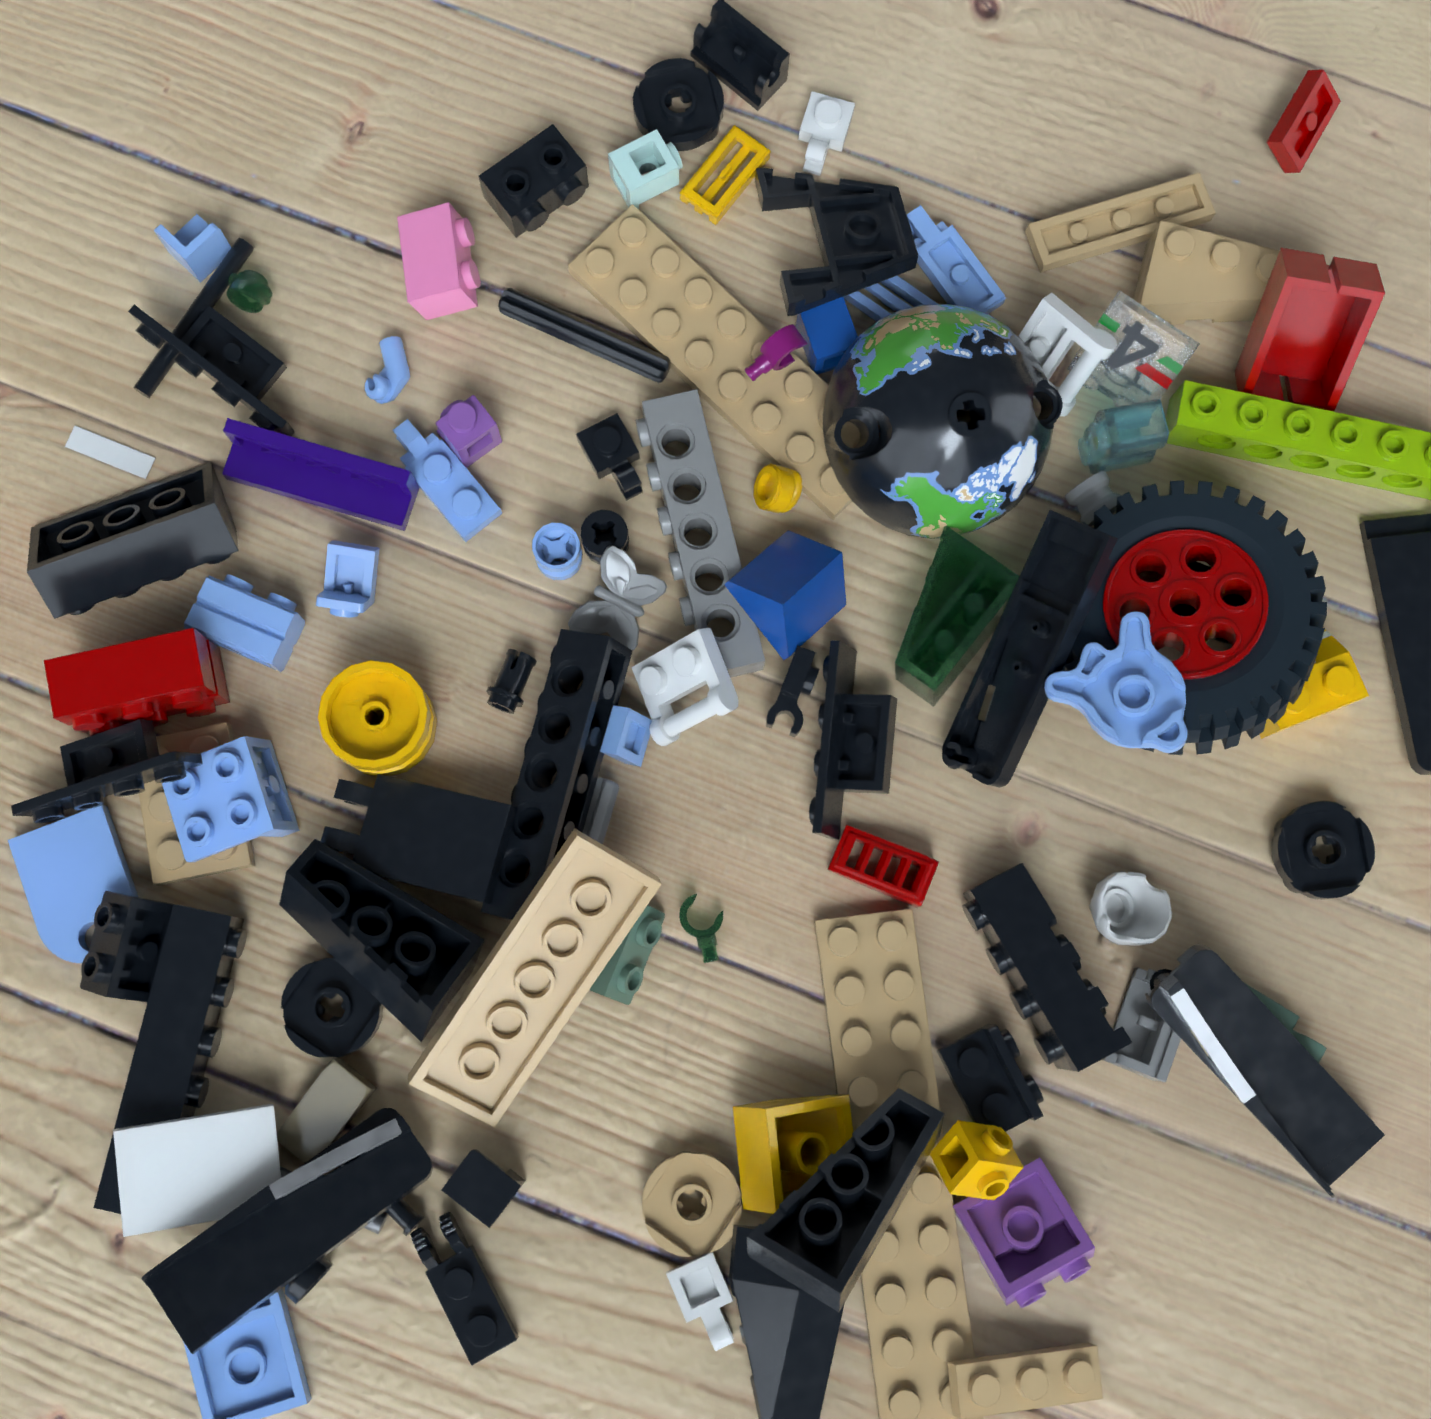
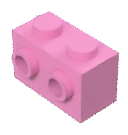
[397,202,481,320]

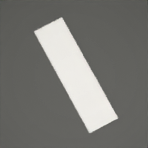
[65,426,155,479]

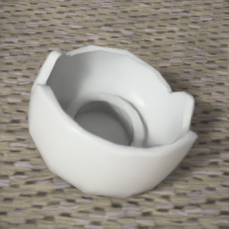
[1089,871,1172,946]

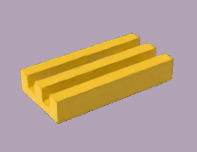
[680,125,771,225]

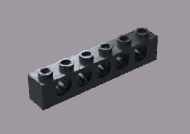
[481,629,633,921]

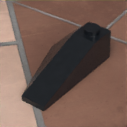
[729,1225,845,1419]

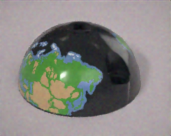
[823,304,1063,539]

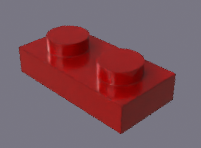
[1267,69,1341,173]

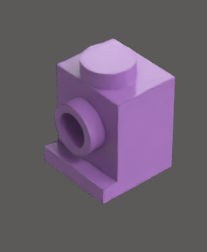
[435,395,502,468]

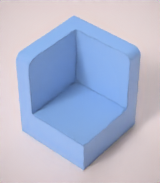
[154,214,231,283]

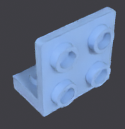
[162,736,300,862]

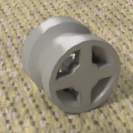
[1065,471,1121,527]

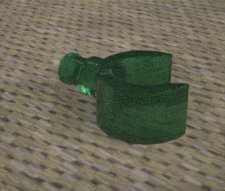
[679,894,724,963]

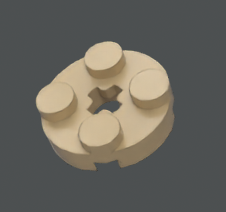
[642,1151,742,1257]

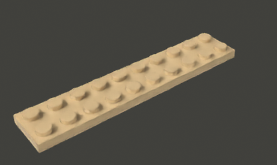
[814,909,984,1419]

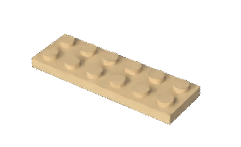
[408,828,662,1127]

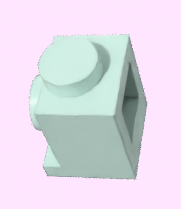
[608,129,683,209]

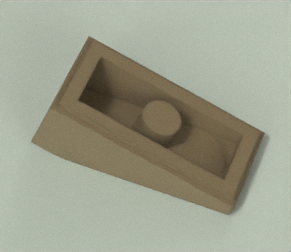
[277,1057,377,1163]

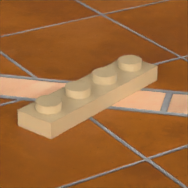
[1025,172,1216,273]

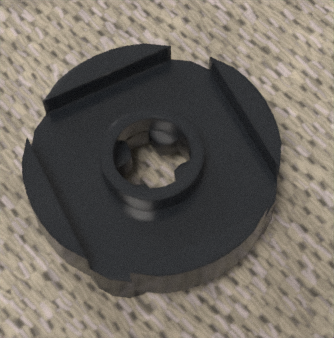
[633,58,724,151]
[1271,801,1375,900]
[281,958,384,1057]

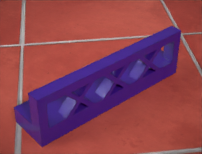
[222,418,419,531]

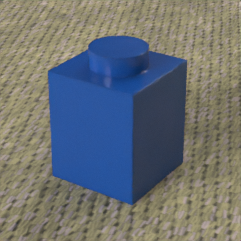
[795,297,858,375]

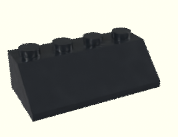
[27,462,239,619]

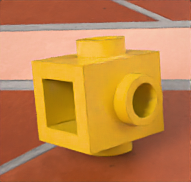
[930,1120,1024,1200]

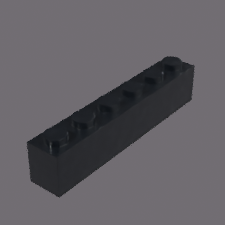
[93,904,247,1214]

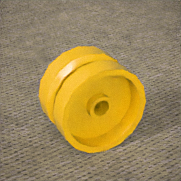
[318,660,437,776]

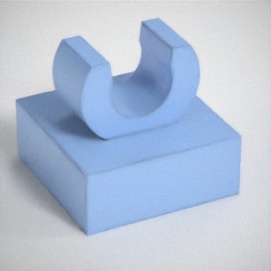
[600,705,652,767]

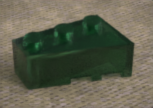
[895,526,1019,707]

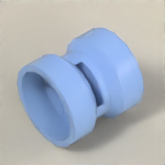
[532,523,583,580]

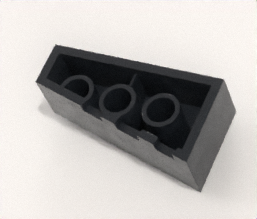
[279,839,484,1042]
[962,863,1132,1072]
[747,1088,945,1312]

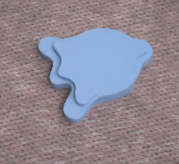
[1044,611,1188,753]

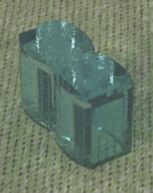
[1078,399,1169,474]

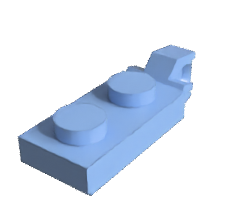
[906,205,1006,314]
[393,419,502,542]

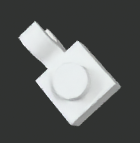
[798,91,855,176]
[666,1252,734,1351]

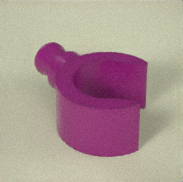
[744,324,808,381]

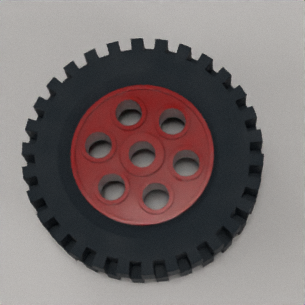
[1062,480,1327,755]

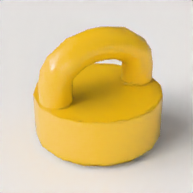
[753,463,802,513]

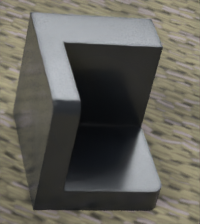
[441,1149,526,1228]

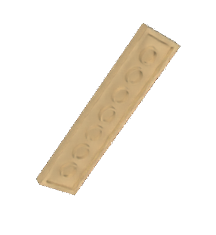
[568,204,880,520]

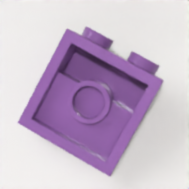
[953,1157,1095,1308]

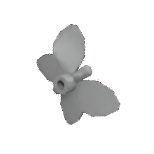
[568,545,667,650]

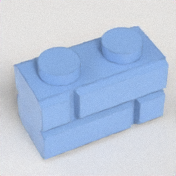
[184,574,305,672]

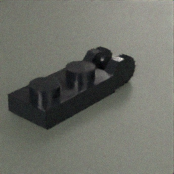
[410,1212,519,1366]

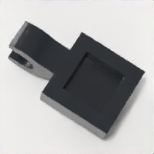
[576,413,643,501]
[766,646,820,737]

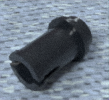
[486,649,537,714]

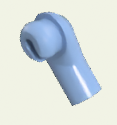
[364,336,410,404]

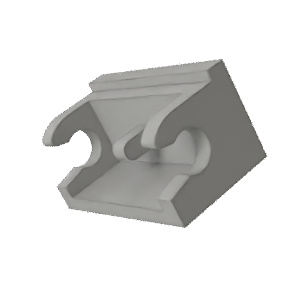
[1102,968,1181,1082]

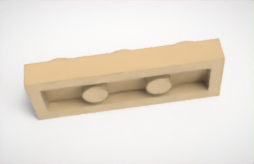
[948,1342,1103,1419]

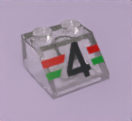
[1067,290,1200,421]

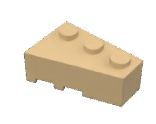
[1127,220,1279,327]

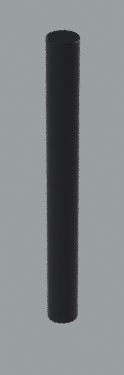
[133,238,254,399]

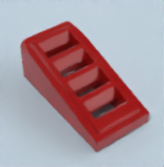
[827,825,939,908]

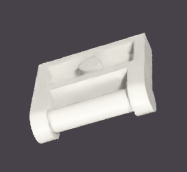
[1019,292,1117,417]
[631,628,739,746]

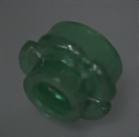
[227,270,273,313]

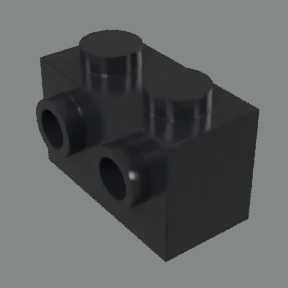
[478,124,589,238]

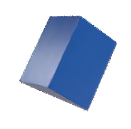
[724,530,846,660]

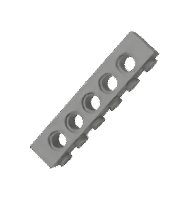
[635,389,765,678]

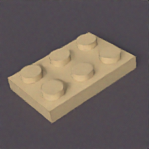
[139,722,255,886]

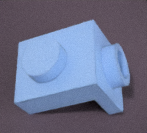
[316,540,380,618]

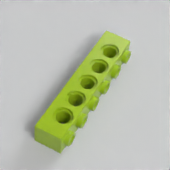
[1162,380,1431,500]

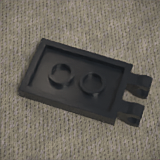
[320,774,517,904]

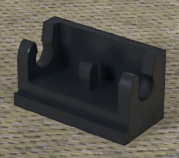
[690,0,790,111]

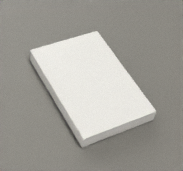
[113,1104,281,1237]

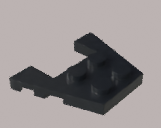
[755,167,918,316]

